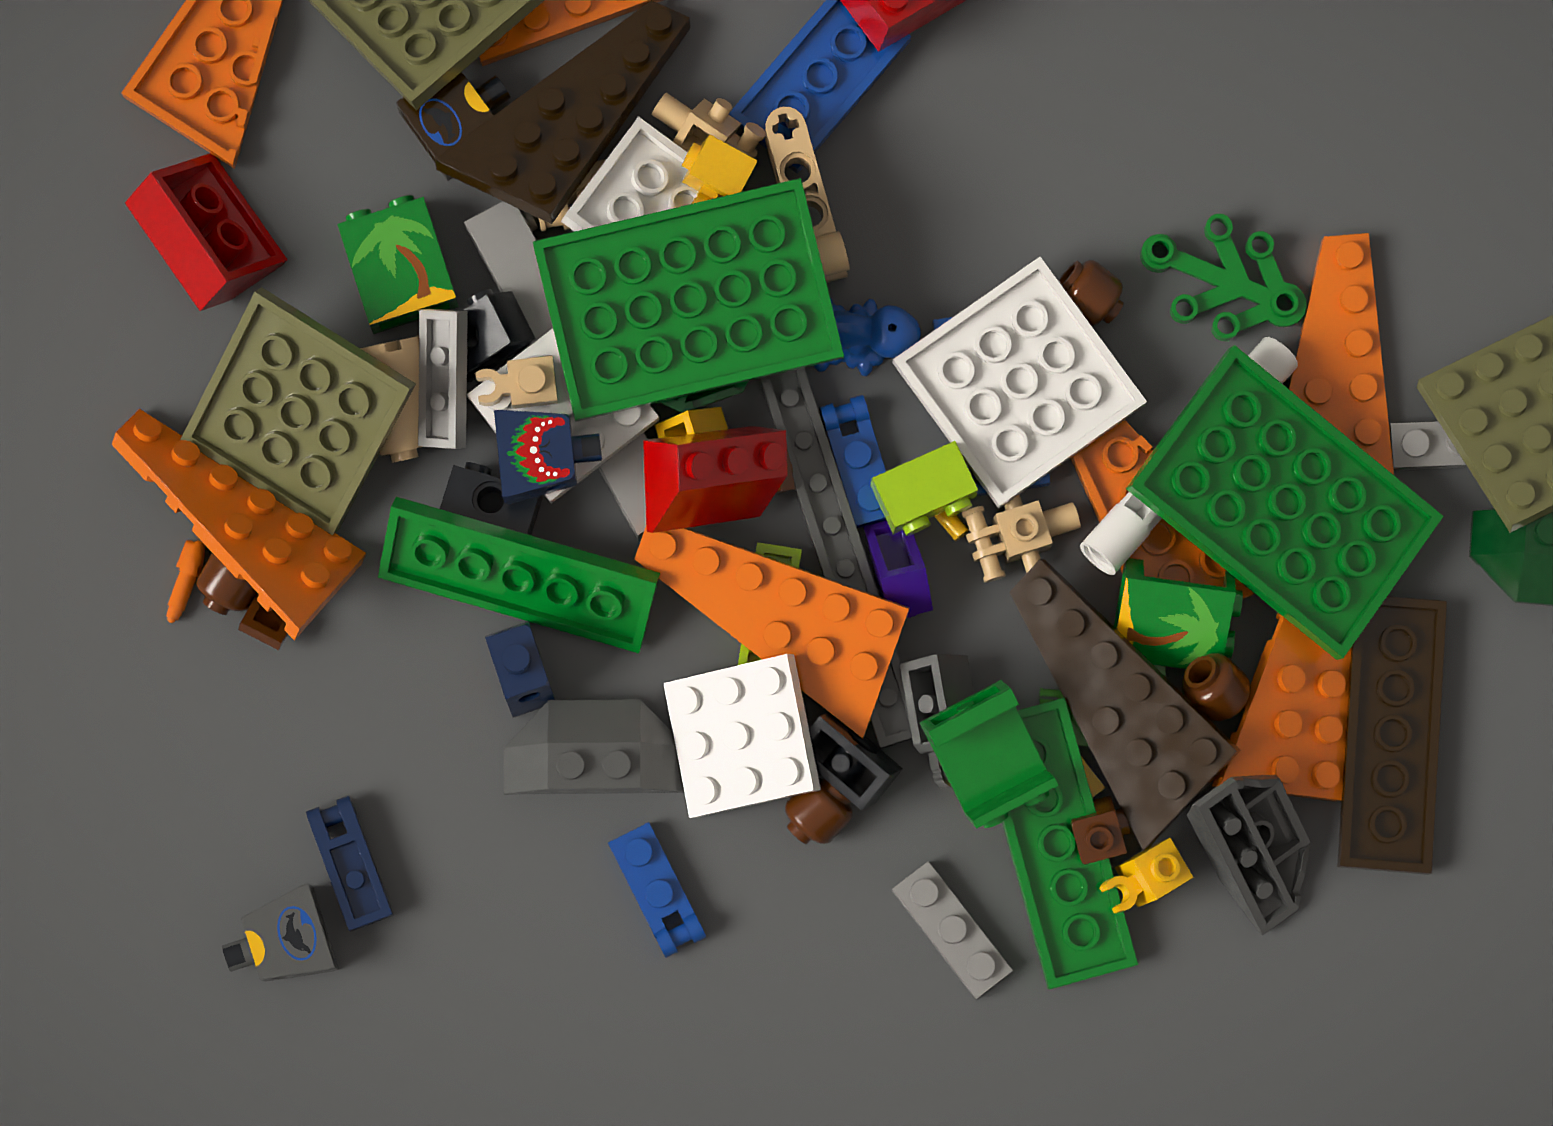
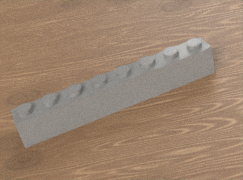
[464,201,656,542]

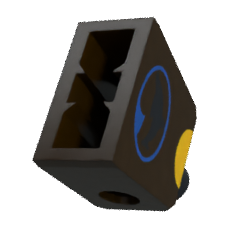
[396,72,511,181]

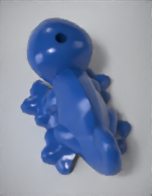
[814,297,921,377]

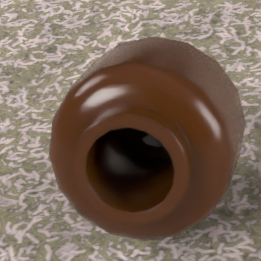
[1058,260,1124,326]
[196,553,257,615]
[1182,653,1250,721]
[785,778,853,844]

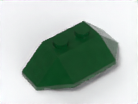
[1469,509,1553,606]

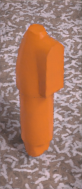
[166,540,205,623]

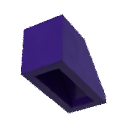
[863,520,933,618]

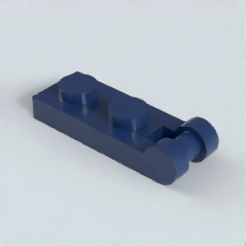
[306,795,394,932]

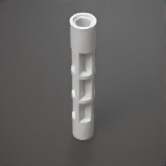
[1080,337,1298,575]

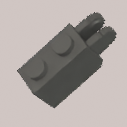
[900,654,974,789]

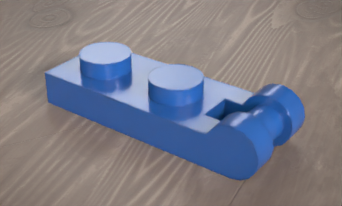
[819,395,886,528]
[608,822,706,958]

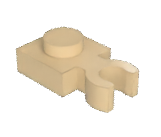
[476,355,558,409]

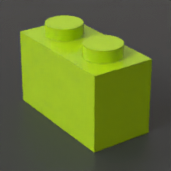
[870,441,978,536]

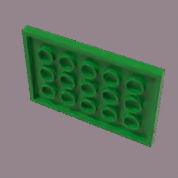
[533,178,844,422]
[1126,345,1444,660]

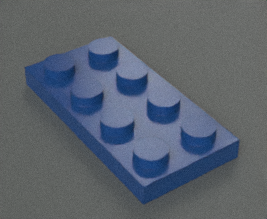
[729,0,911,173]

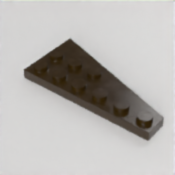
[434,0,691,224]
[1009,559,1241,851]

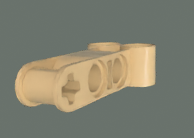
[765,107,850,283]

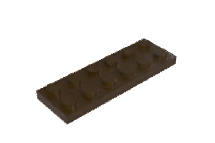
[1337,596,1447,875]

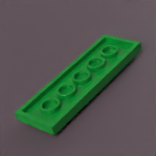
[378,496,660,653]
[1002,697,1138,989]

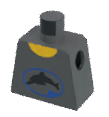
[222,883,339,982]

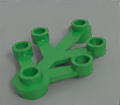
[1140,214,1307,342]

